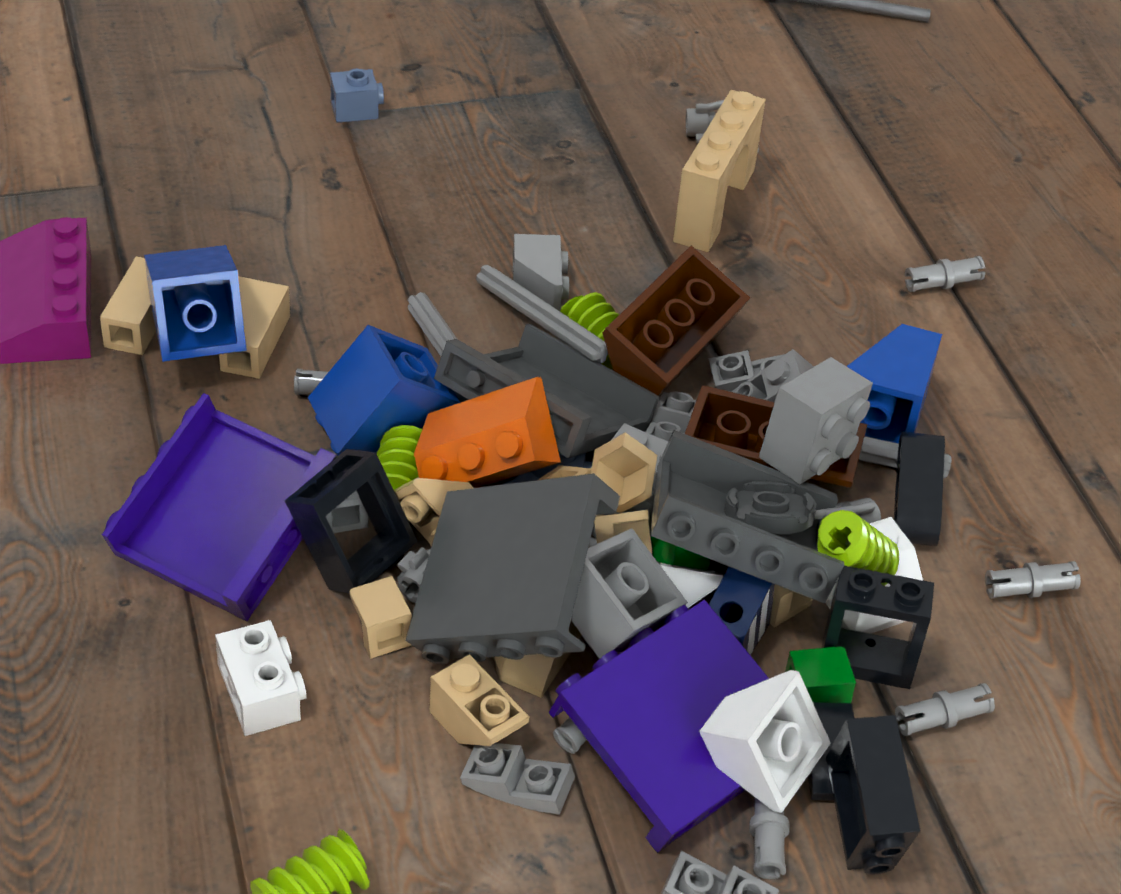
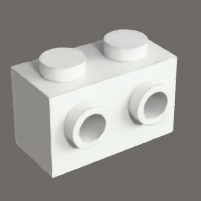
[215,620,306,736]

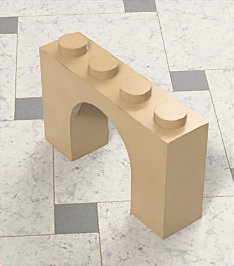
[673,90,766,252]
[100,256,290,379]

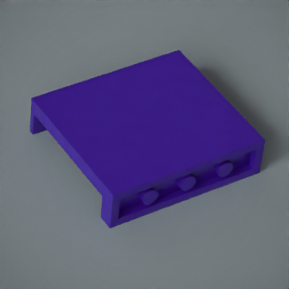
[102,393,337,621]
[549,600,769,853]

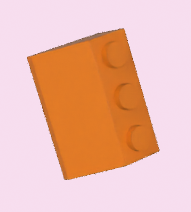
[414,377,561,488]

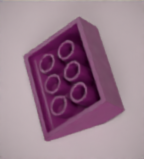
[0,217,91,364]

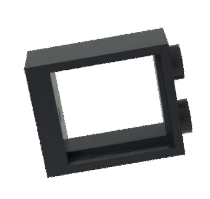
[285,449,418,593]
[822,565,934,689]
[826,715,920,874]

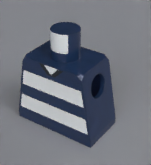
[709,567,775,655]

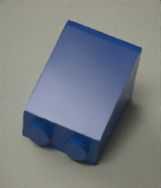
[144,245,247,362]
[847,324,942,443]
[308,325,461,456]

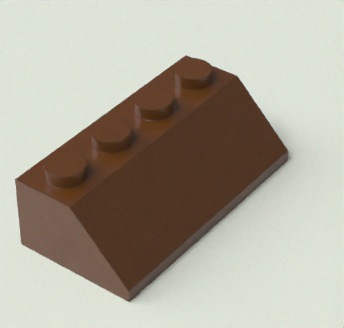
[602,245,750,396]
[685,385,867,489]

